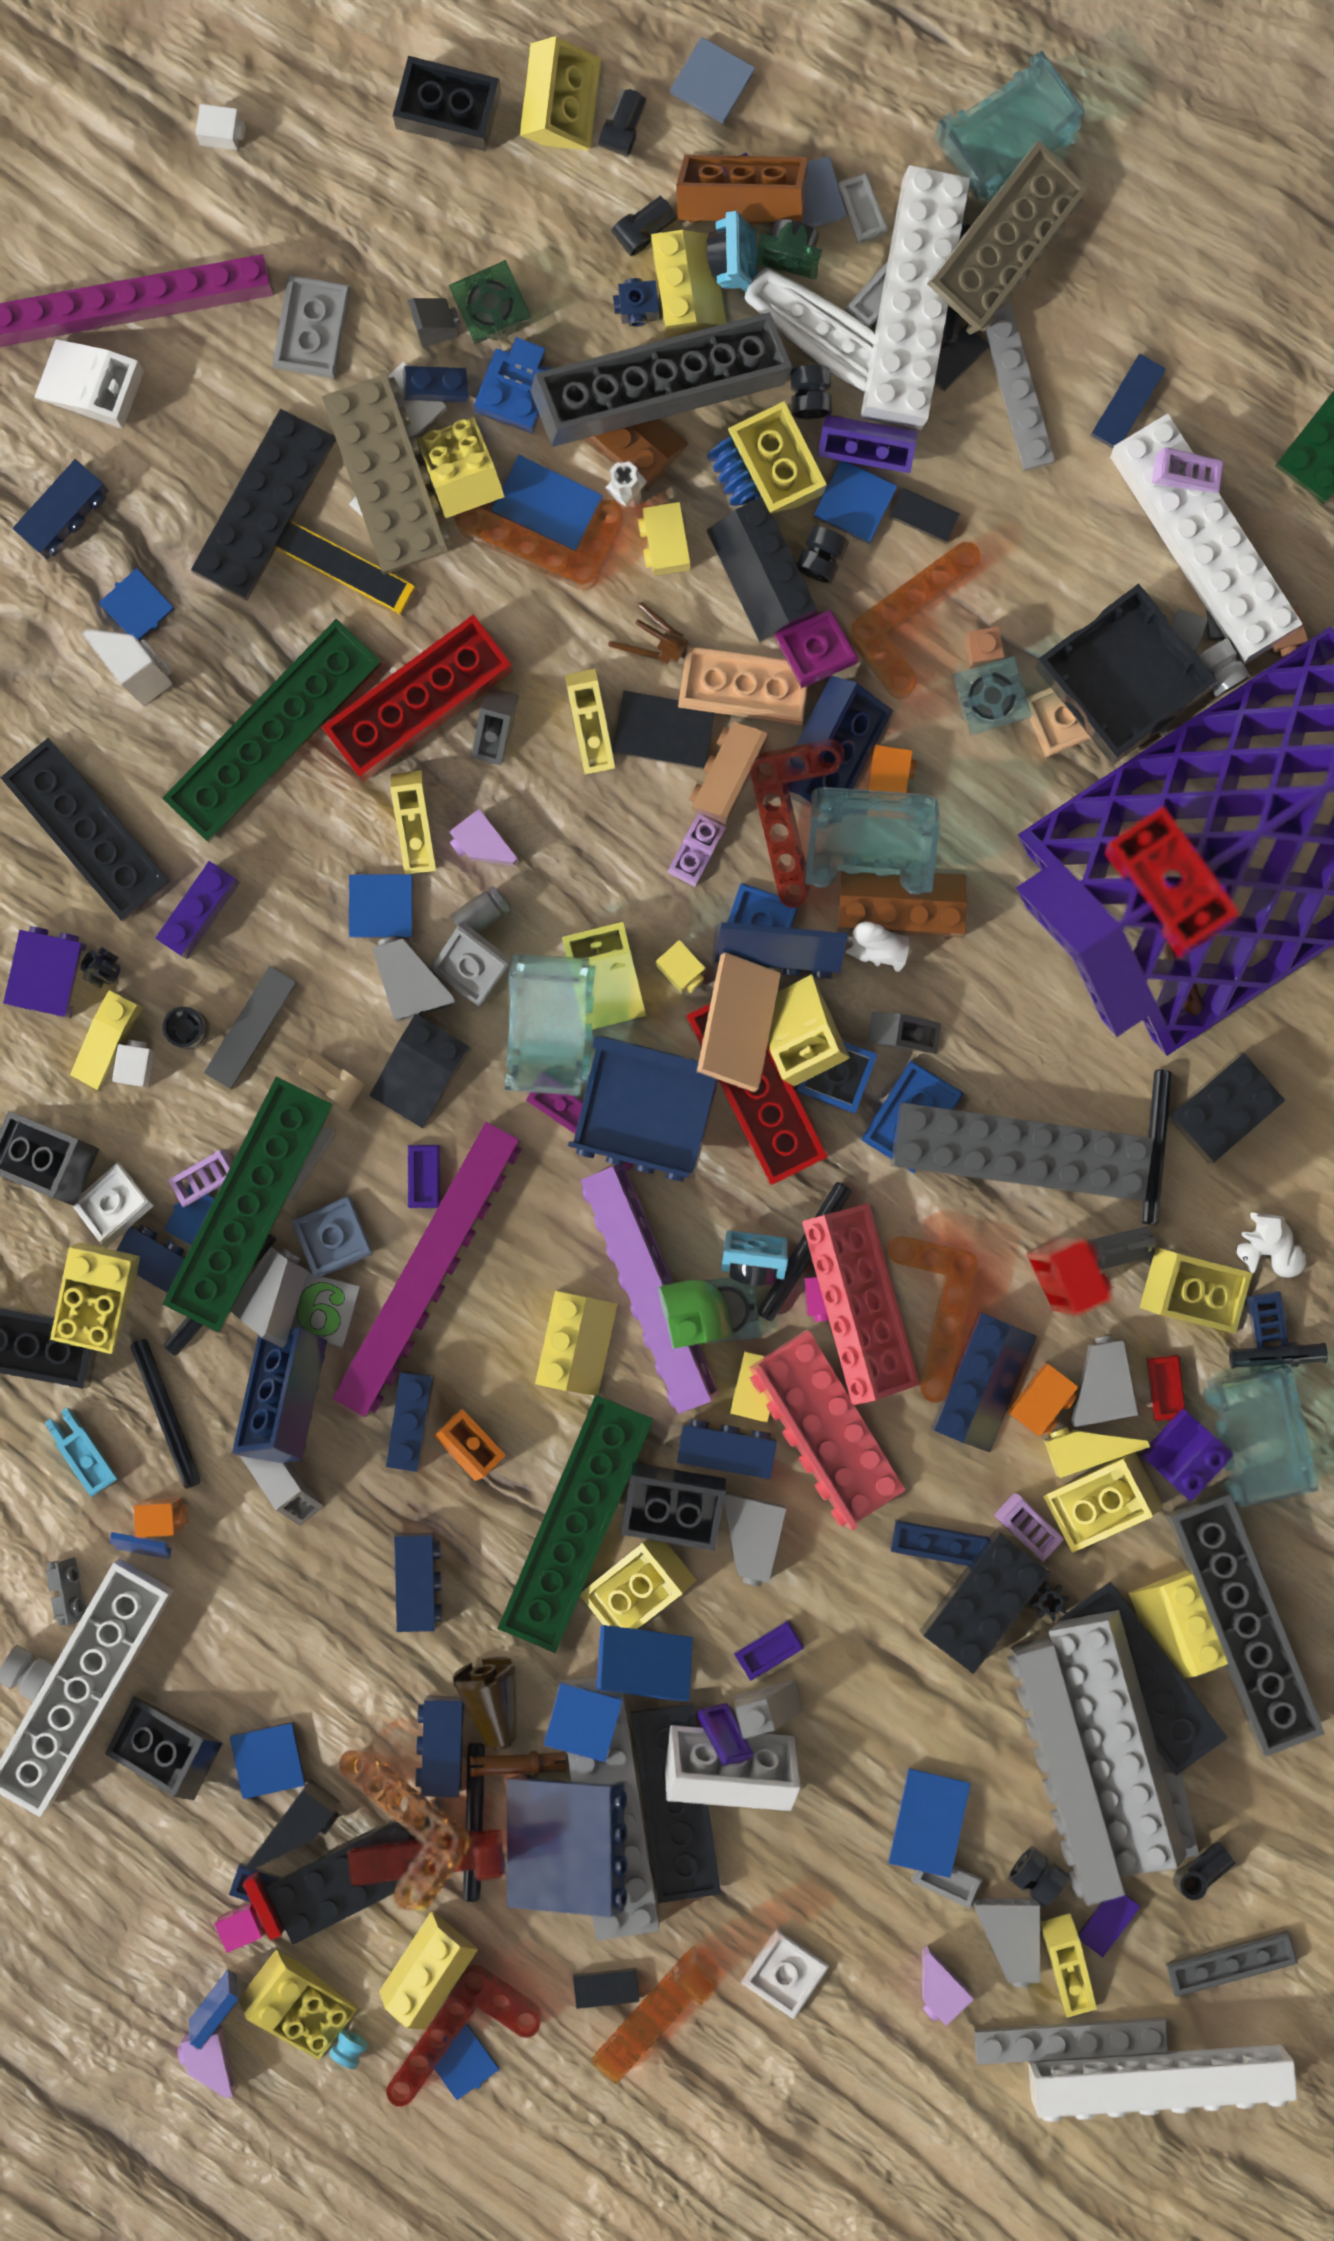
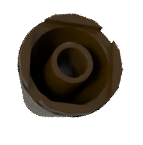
[453,1657,517,1750]

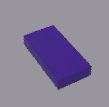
[408,1145,440,1208]
[734,1620,804,1681]
[697,1703,754,1766]
[1078,1893,1141,1958]

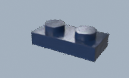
[403,366,468,402]

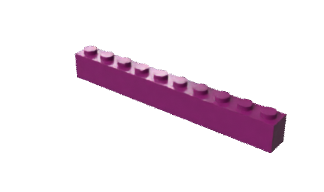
[0,254,274,347]
[332,1122,522,1417]

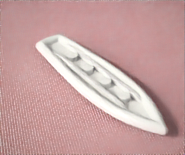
[744,267,875,392]

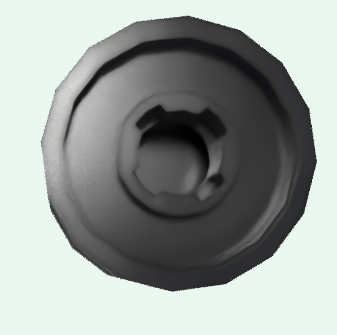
[790,365,832,419]
[796,526,850,584]
[162,1006,210,1050]
[1008,1846,1069,1907]

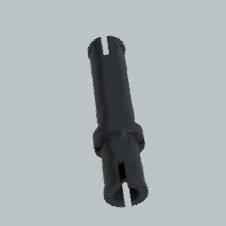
[1229,1342,1328,1369]

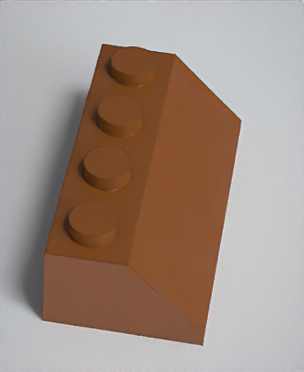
[676,155,808,224]
[586,418,688,491]
[837,868,967,938]

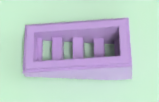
[1152,447,1224,493]
[168,1149,234,1207]
[994,1493,1064,1562]

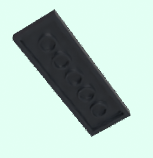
[191,408,336,601]
[0,737,171,922]
[1059,1581,1228,1776]
[631,1702,721,1903]
[265,1799,464,1945]

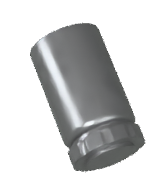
[450,885,511,933]

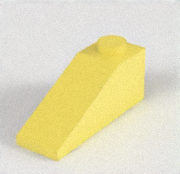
[565,669,615,774]
[390,770,436,874]
[70,990,143,1090]
[1044,1427,1150,1478]
[1040,1913,1097,2018]

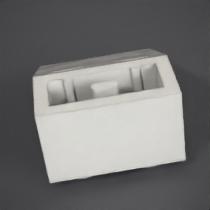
[35,339,144,429]

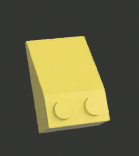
[1139,1247,1253,1334]
[1043,1452,1164,1553]
[580,1539,697,1629]

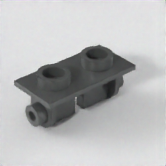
[1088,1226,1157,1270]
[45,1557,86,1626]

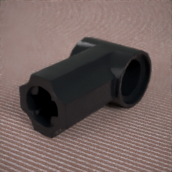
[598,89,647,157]
[611,195,677,257]
[1173,1841,1236,1900]

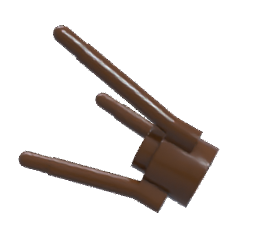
[608,602,689,665]

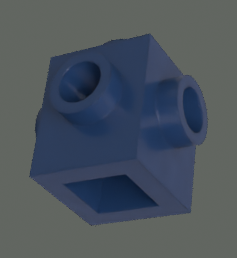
[613,278,659,327]

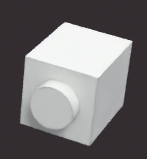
[195,104,245,150]
[112,1040,155,1088]

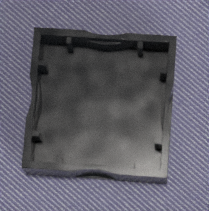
[1036,583,1217,765]

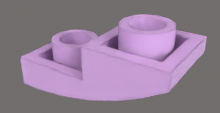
[667,813,726,887]

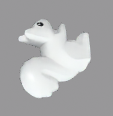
[846,922,909,972]
[1236,1212,1307,1278]

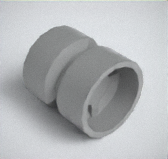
[1198,638,1251,697]
[0,1645,54,1702]

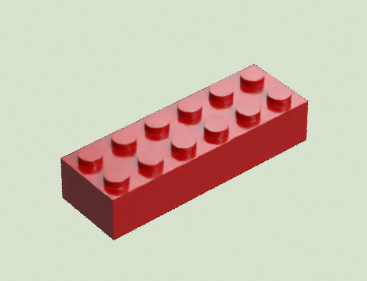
[322,614,513,782]
[686,1003,828,1186]
[1026,1238,1114,1316]

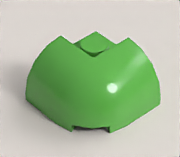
[658,1280,733,1349]

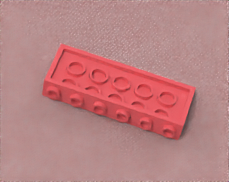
[802,1203,920,1405]
[749,1330,905,1531]

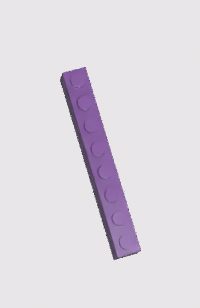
[581,1164,721,1414]

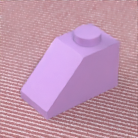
[449,809,519,866]
[922,1946,974,2026]
[178,2026,237,2098]

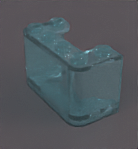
[934,50,1085,201]
[805,787,940,894]
[504,953,595,1095]
[1203,1365,1318,1507]

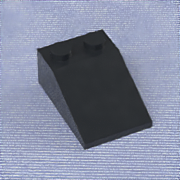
[369,1014,472,1128]
[0,1111,100,1206]
[105,1696,223,1800]
[245,1779,341,1872]

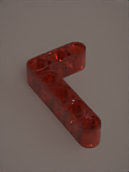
[750,739,844,908]
[347,1829,506,1885]
[386,1965,542,2107]

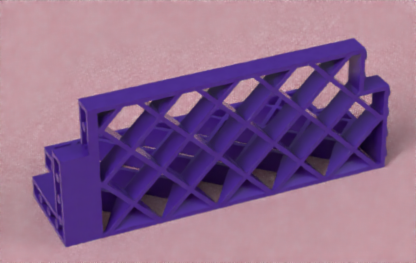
[1016,627,1334,1056]

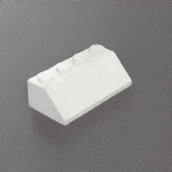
[82,630,173,706]
[665,1725,800,1811]

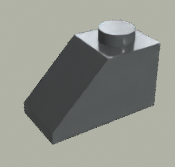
[408,298,461,348]
[471,687,519,766]
[868,1012,941,1054]

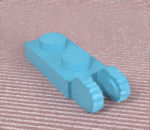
[45,1407,119,1497]

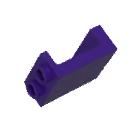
[3,926,86,1018]
[1140,1408,1235,1502]

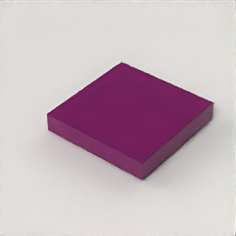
[774,609,858,688]

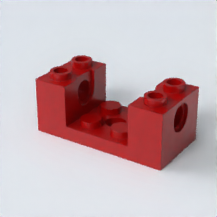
[1105,806,1240,959]

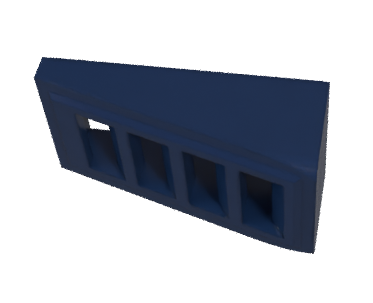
[1246,1291,1289,1348]

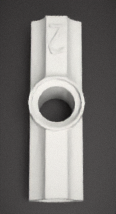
[605,461,647,508]

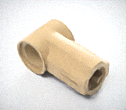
[299,1052,366,1110]

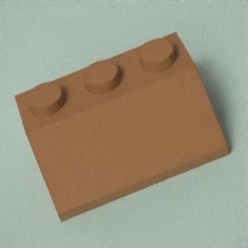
[689,722,768,827]

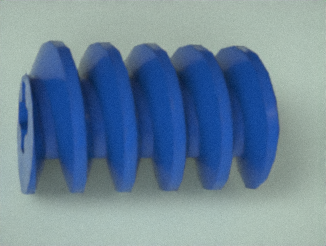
[707,436,762,506]

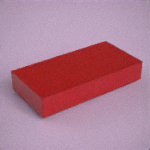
[1146,1355,1186,1421]
[243,1871,285,1941]

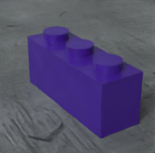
[818,414,918,473]
[155,861,240,959]

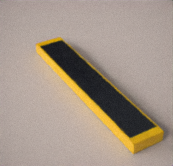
[276,521,415,615]

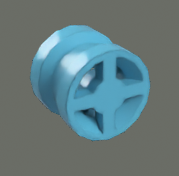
[329,2029,369,2069]

